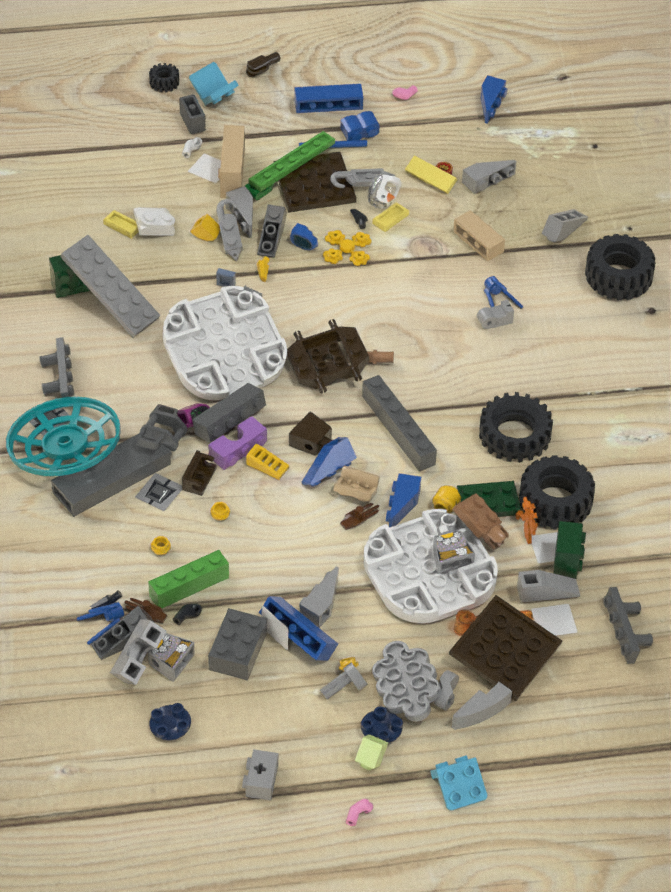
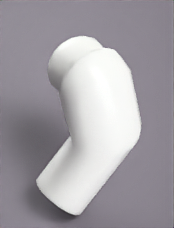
[182,137,203,158]

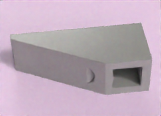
[462,160,517,194]
[225,186,253,238]
[299,566,339,628]
[517,570,580,602]

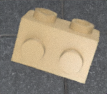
[333,466,380,502]

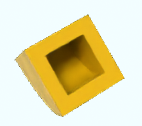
[190,214,221,241]

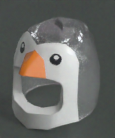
[367,174,402,209]

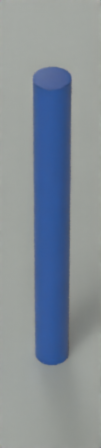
[299,140,367,148]

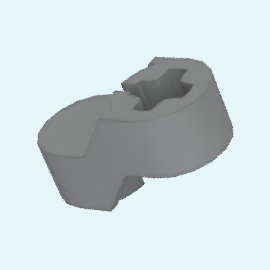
[434,670,459,711]

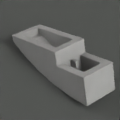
[452,682,512,730]

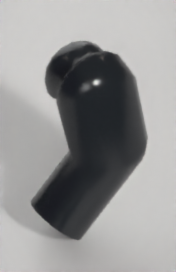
[173,603,202,625]

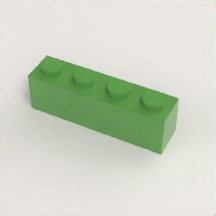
[148,550,229,609]

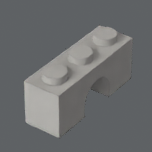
[110,619,166,685]

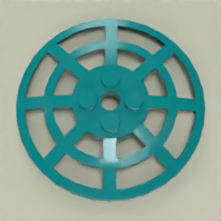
[6,397,121,476]

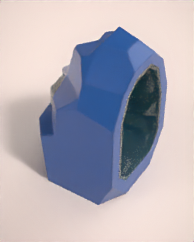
[290,223,318,250]

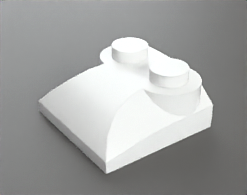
[133,207,175,236]

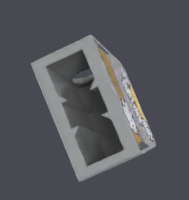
[433,525,475,574]
[148,633,195,682]

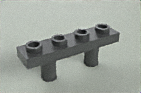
[39,337,75,398]
[603,587,653,664]

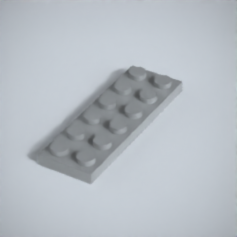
[60,235,161,338]

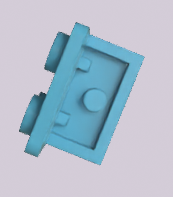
[189,62,239,106]
[430,755,487,810]

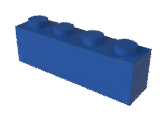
[294,84,364,113]
[259,596,338,661]

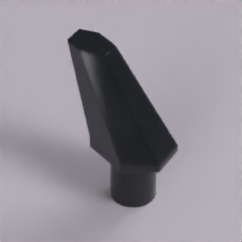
[350,209,368,229]
[90,590,123,609]

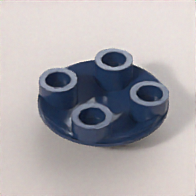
[149,703,191,740]
[361,706,403,743]

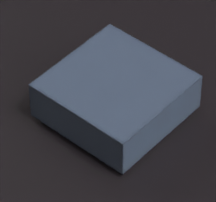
[216,268,236,287]

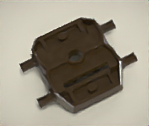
[287,319,370,393]

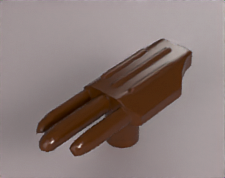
[340,503,379,530]
[124,598,167,624]

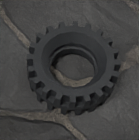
[479,392,553,463]

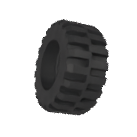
[585,234,656,301]
[519,455,595,530]

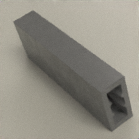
[51,434,172,517]

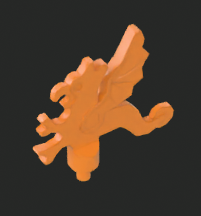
[516,497,538,544]

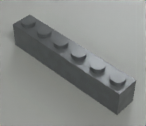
[362,375,437,472]

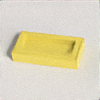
[372,202,409,232]
[103,210,139,239]

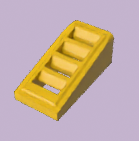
[246,444,289,480]

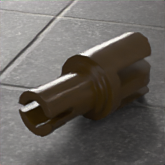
[246,52,281,77]

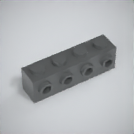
[192,383,266,443]

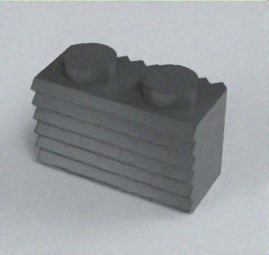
[179,94,206,134]

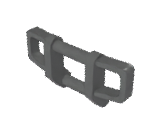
[136,404,188,452]

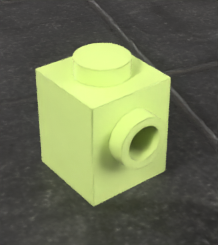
[355,735,388,770]

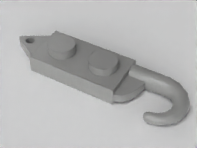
[330,168,395,188]
[216,199,243,261]

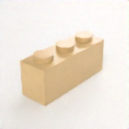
[453,210,505,261]

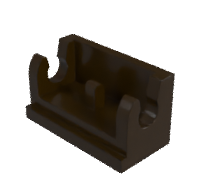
[182,450,217,496]

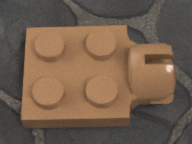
[452,494,509,550]

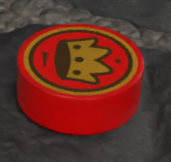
[436,162,453,175]

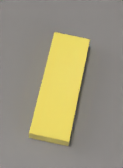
[405,155,457,194]

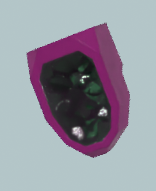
[177,403,210,428]

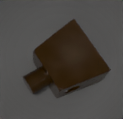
[289,411,333,456]

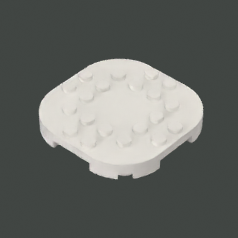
[163,286,287,400]
[364,509,498,623]

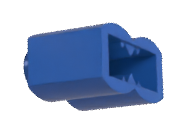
[340,111,380,141]

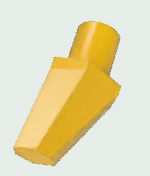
[257,256,270,282]

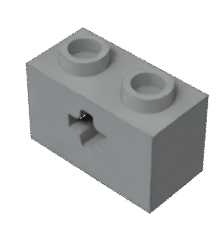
[242,749,279,800]

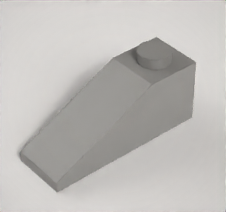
[542,209,588,242]

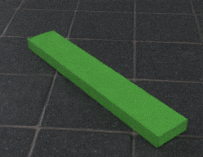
[248,131,335,192]

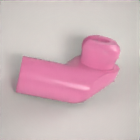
[392,85,418,100]
[346,799,373,826]

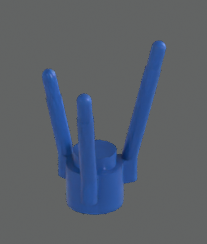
[484,276,523,309]
[77,602,124,645]

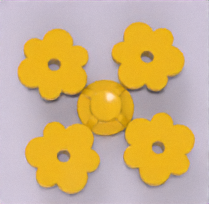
[323,230,372,266]

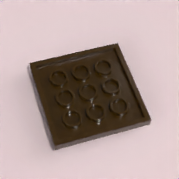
[273,152,357,213]
[449,595,563,701]

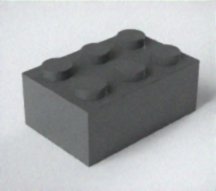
[208,608,267,680]

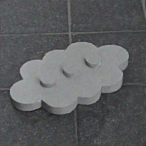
[372,641,441,722]

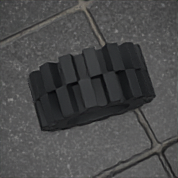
[149,63,180,93]

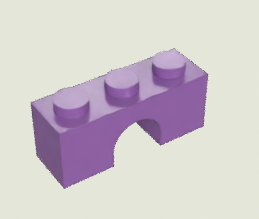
[208,416,267,470]

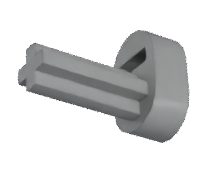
[320,662,368,699]

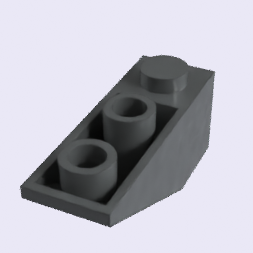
[257,204,287,258]
[91,606,155,660]

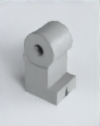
[477,300,514,329]

